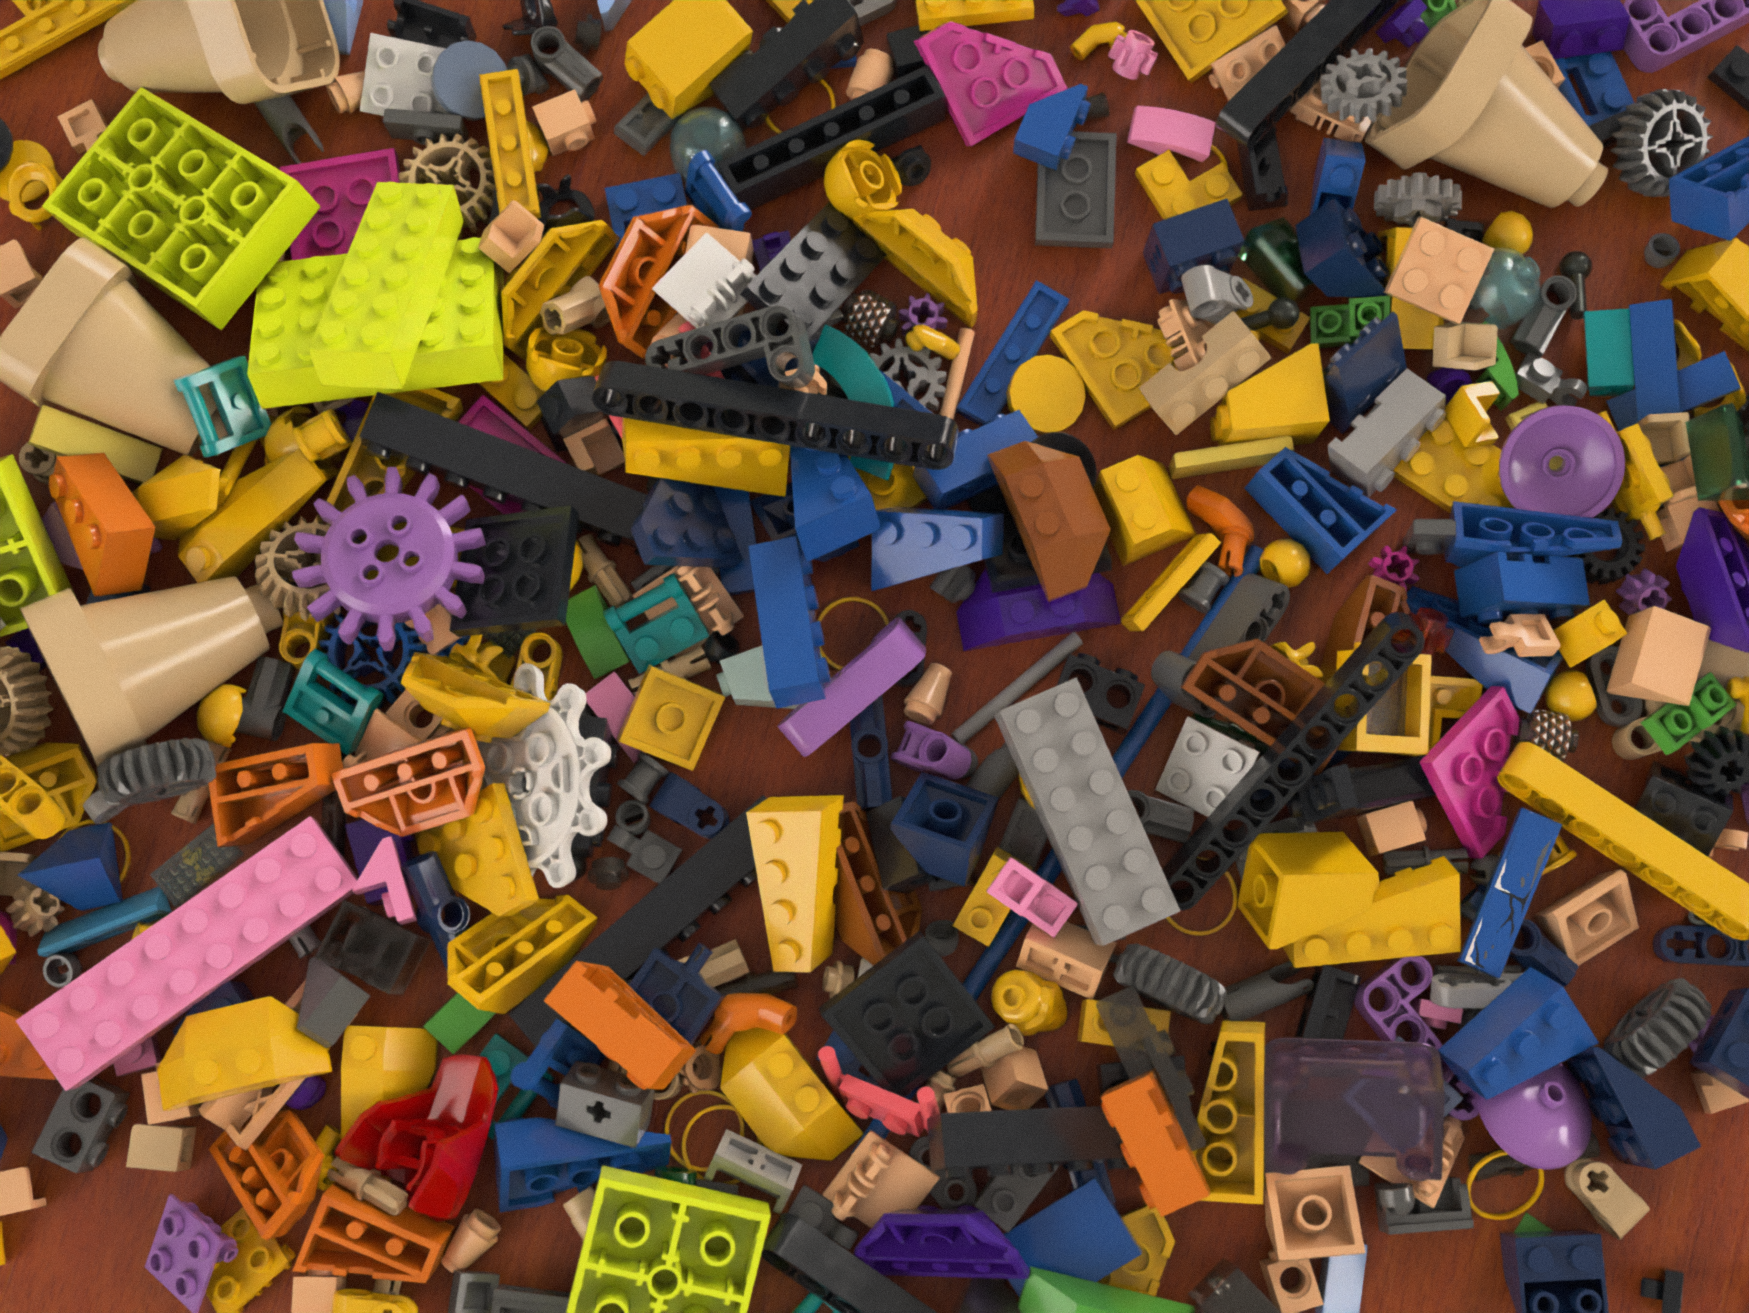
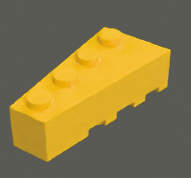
[622,417,790,497]
[746,795,844,972]

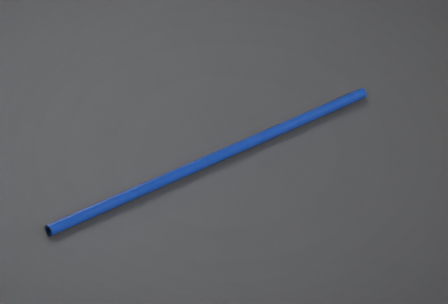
[851,545,1263,1155]

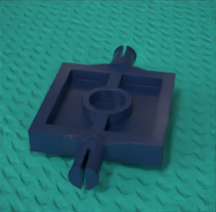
[620,942,725,1066]

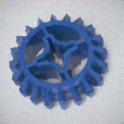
[319,613,428,709]

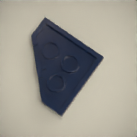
[631,478,743,568]

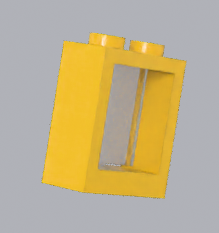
[1335,642,1432,755]

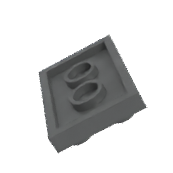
[1035,131,1116,249]

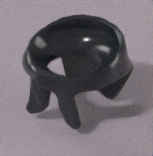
[502,0,558,35]
[536,174,595,237]

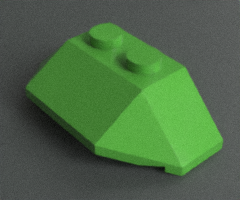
[1018,1266,1195,1313]

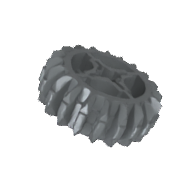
[1610,89,1714,197]
[97,738,217,807]
[1113,944,1227,1025]
[1603,978,1712,1078]

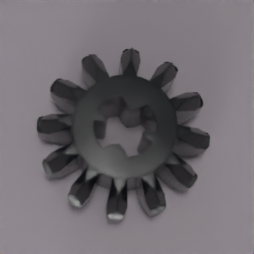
[1683,725,1749,799]

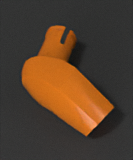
[1187,485,1254,577]
[700,993,797,1054]

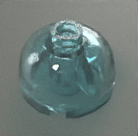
[670,107,746,181]
[1470,247,1540,329]

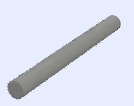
[951,632,1083,744]

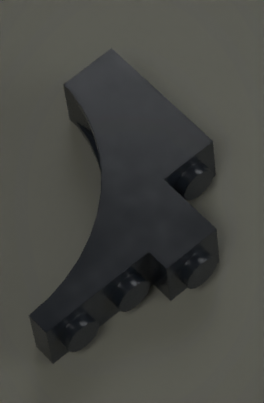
[1286,755,1436,827]

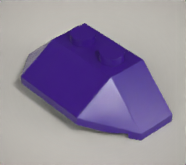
[1676,507,1749,653]
[956,568,1121,652]
[854,1205,1030,1279]

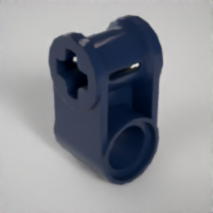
[649,772,730,839]

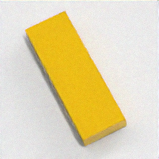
[1121,533,1221,631]

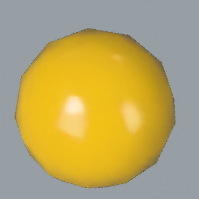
[1482,211,1533,261]
[1259,539,1311,588]
[1545,670,1597,722]

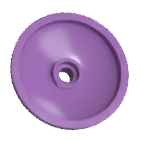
[1499,405,1625,518]
[1475,1063,1592,1170]

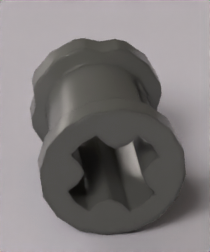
[1178,561,1230,614]
[617,751,670,805]

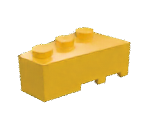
[1378,227,1444,350]
[1660,238,1749,352]

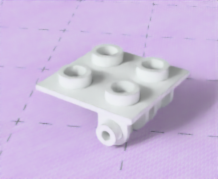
[360,33,445,116]
[652,232,756,329]
[1155,717,1260,826]

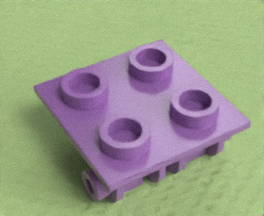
[145,1194,238,1313]

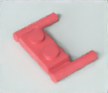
[818,1046,940,1137]

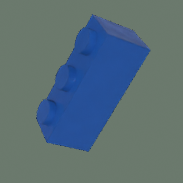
[913,409,1038,510]

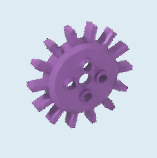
[292,467,486,651]

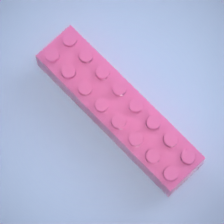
[16,816,359,1091]

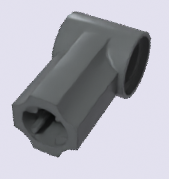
[531,26,603,102]
[1510,275,1577,357]
[235,656,295,741]
[1127,790,1194,844]

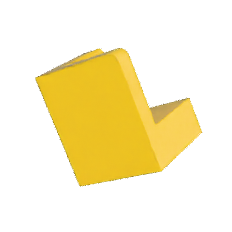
[1444,381,1500,448]

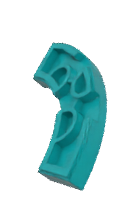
[812,324,895,481]

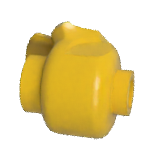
[991,970,1067,1036]

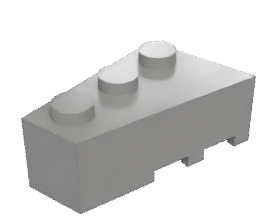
[1328,369,1447,498]

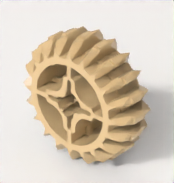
[398,133,495,238]
[255,515,368,622]
[0,646,54,756]

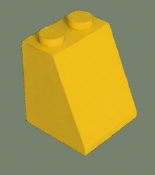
[624,0,753,119]
[1210,343,1330,446]
[1093,455,1196,566]
[1237,832,1379,949]

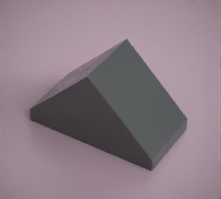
[297,956,370,1048]

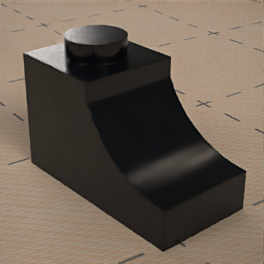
[536,376,606,452]

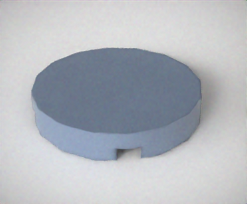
[431,40,507,121]

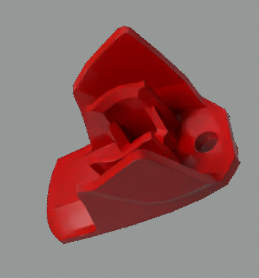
[335,1055,499,1222]

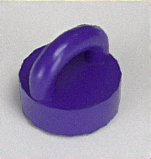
[1427,367,1472,405]
[279,1075,326,1110]

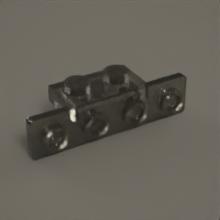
[1096,986,1206,1152]

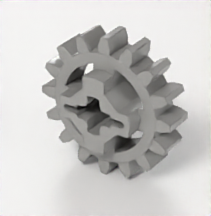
[1321,48,1407,124]
[1374,172,1462,228]
[869,338,946,411]

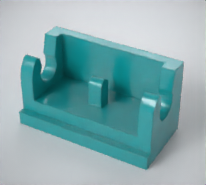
[1583,308,1635,396]

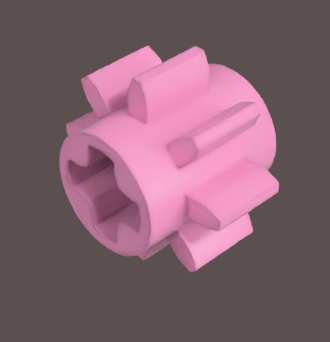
[1108,30,1158,80]

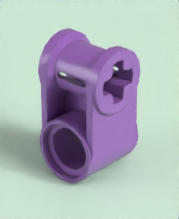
[890,721,972,780]

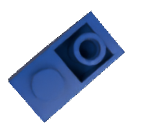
[1013,84,1091,170]
[1309,137,1366,215]

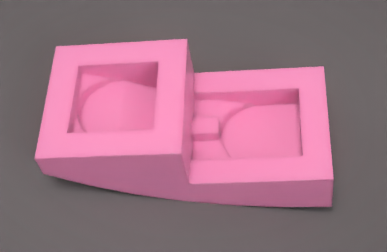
[1127,106,1216,162]
[585,671,648,763]
[986,856,1078,938]

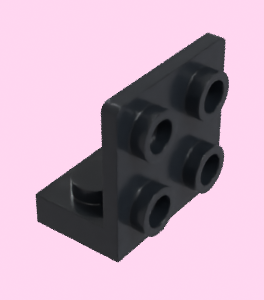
[1634,760,1733,857]

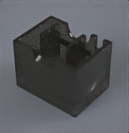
[314,900,431,995]

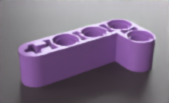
[1623,0,1749,73]
[777,617,926,757]
[1354,956,1479,1120]

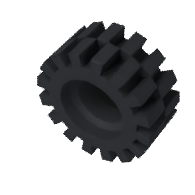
[1569,508,1645,585]

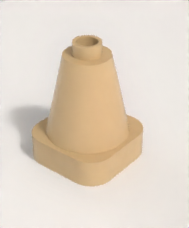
[98,0,340,104]
[1365,0,1608,208]
[0,237,228,456]
[20,576,283,767]

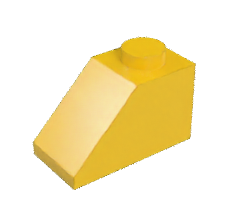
[1553,599,1627,668]

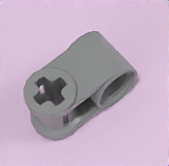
[1181,265,1253,325]

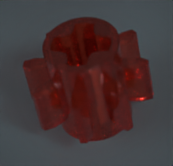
[1398,607,1454,657]

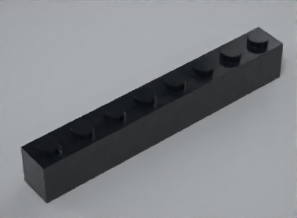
[360,392,647,558]
[509,795,767,1047]

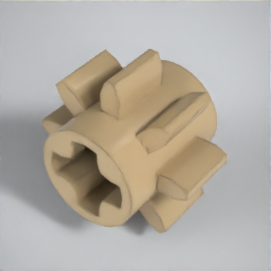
[6,885,65,937]

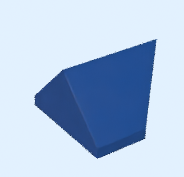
[17,822,123,911]

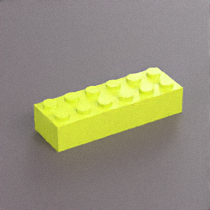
[308,182,464,389]

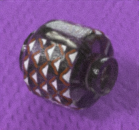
[841,289,901,348]
[1513,709,1579,762]

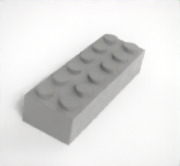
[994,677,1180,946]

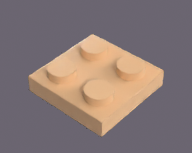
[1384,217,1494,324]

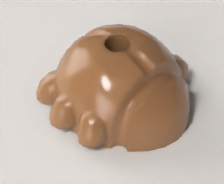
[678,1040,722,1093]

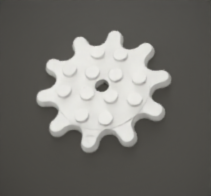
[476,663,611,888]

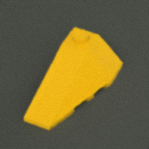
[178,448,327,583]
[132,455,220,541]
[341,1026,438,1183]

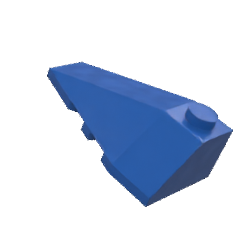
[1445,501,1622,567]
[1406,586,1564,714]
[493,1117,672,1213]

